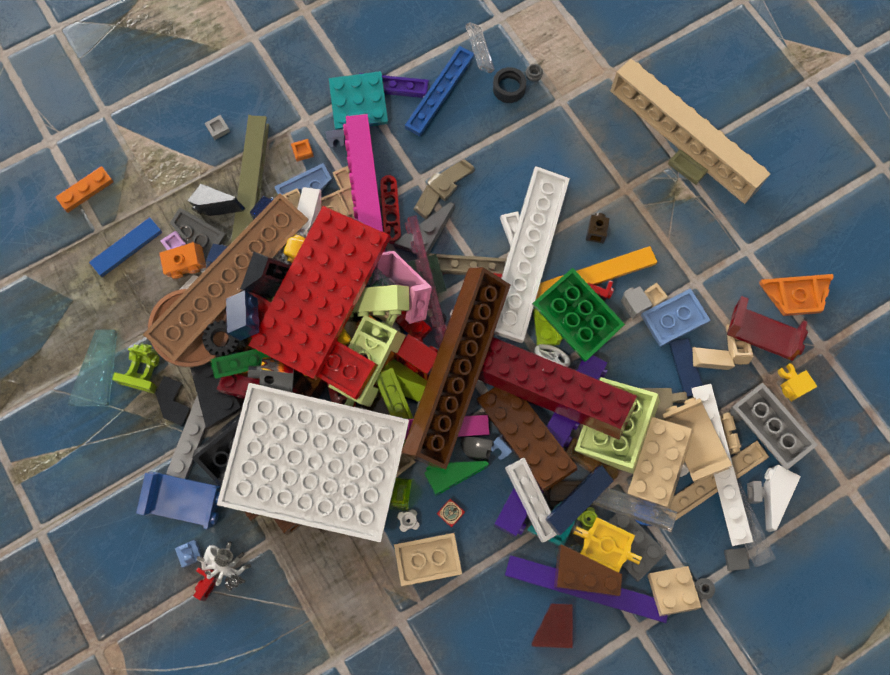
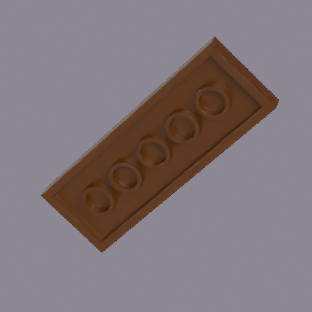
[477,387,577,492]

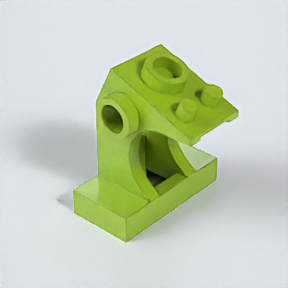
[112,344,160,394]

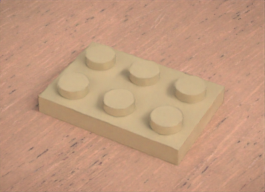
[394,533,462,587]

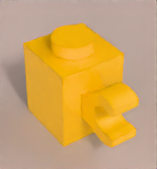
[778,363,817,402]

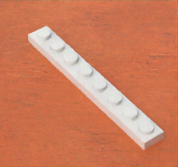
[691,384,753,546]

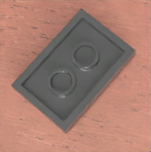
[608,508,666,582]

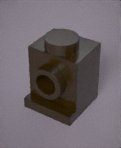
[586,213,610,244]

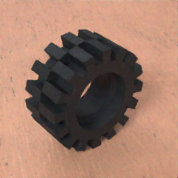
[202,320,239,357]

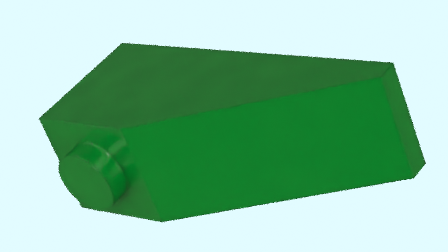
[424,461,489,496]

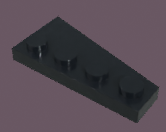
[190,362,242,430]

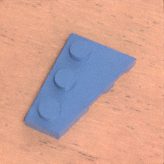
[274,163,332,195]

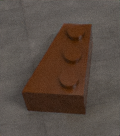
[554,544,622,597]

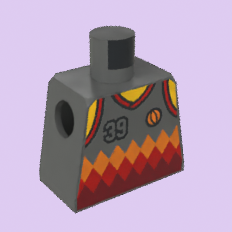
[248,357,294,392]

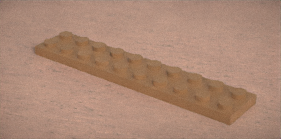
[143,193,309,362]

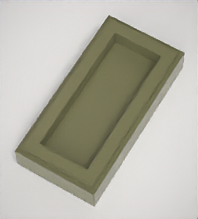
[668,149,708,185]

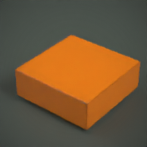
[291,139,314,162]

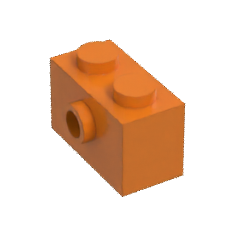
[159,242,206,279]

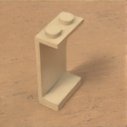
[663,398,733,483]

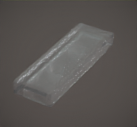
[465,22,495,73]

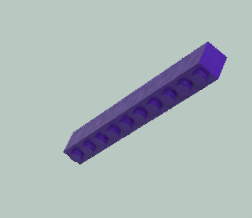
[494,355,608,538]

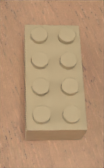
[627,417,693,509]

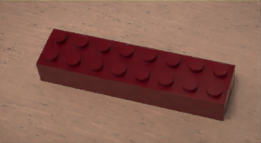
[478,337,637,440]

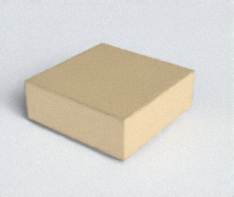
[644,283,668,308]

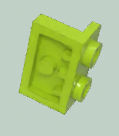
[533,308,563,346]

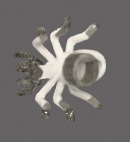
[197,541,251,591]

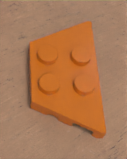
[759,274,833,316]

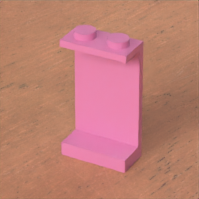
[373,251,432,324]

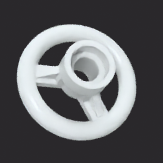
[534,344,571,367]

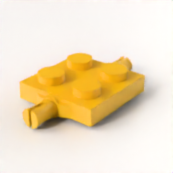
[573,517,642,573]

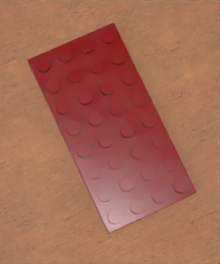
[249,206,391,380]

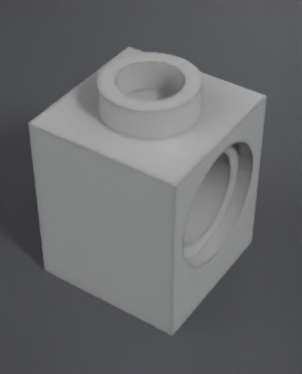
[621,286,652,320]

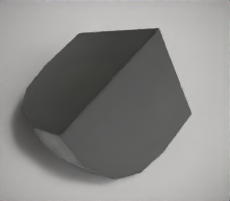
[461,437,493,462]

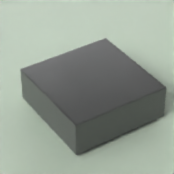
[724,548,750,571]

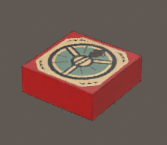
[437,499,465,528]

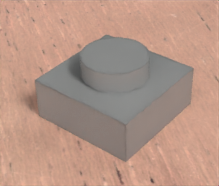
[205,115,230,140]
[747,481,765,504]

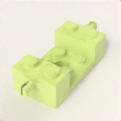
[328,315,406,407]

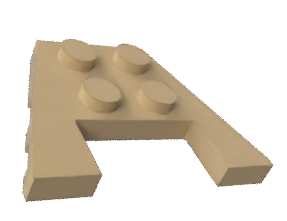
[283,166,355,219]

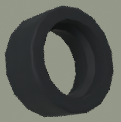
[493,67,527,103]

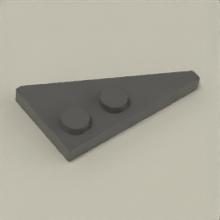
[394,202,455,258]

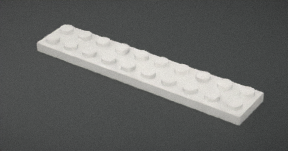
[494,166,570,343]

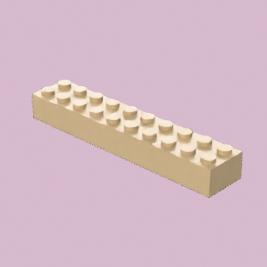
[611,59,770,204]

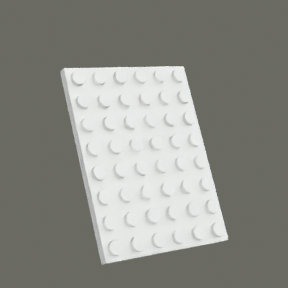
[217,383,409,542]

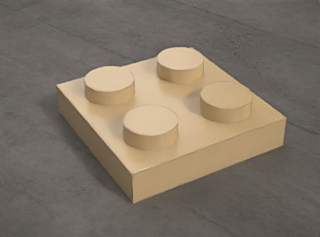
[648,566,701,616]

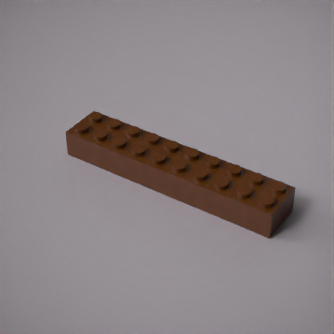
[401,267,511,469]

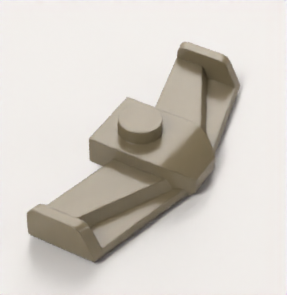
[413,159,475,220]

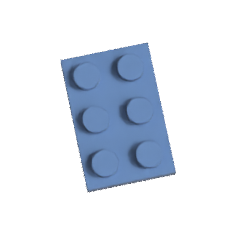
[641,289,711,347]

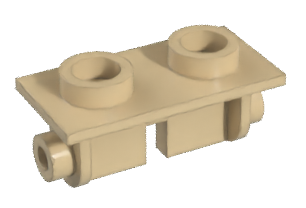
[720,413,741,454]

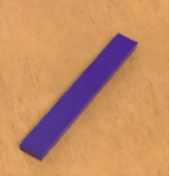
[505,555,668,623]

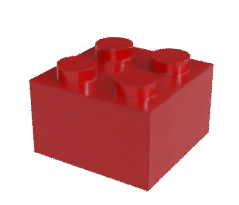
[394,334,438,381]

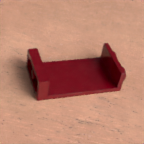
[727,296,808,361]

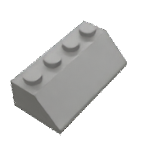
[732,383,818,470]

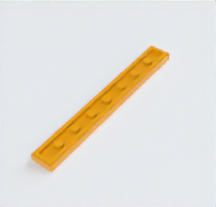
[535,246,657,300]

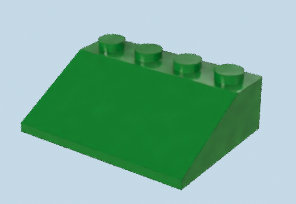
[532,268,625,362]

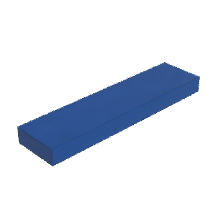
[89,217,163,277]

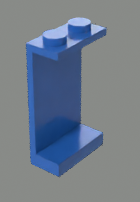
[136,472,221,529]

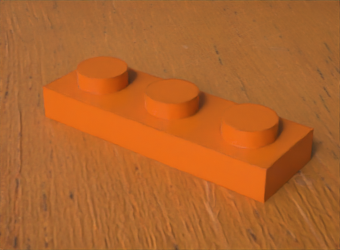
[56,166,113,213]

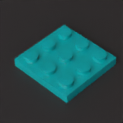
[329,71,388,130]

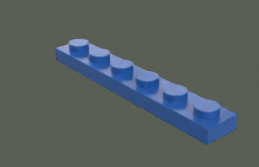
[405,46,474,137]

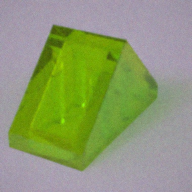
[389,478,412,511]

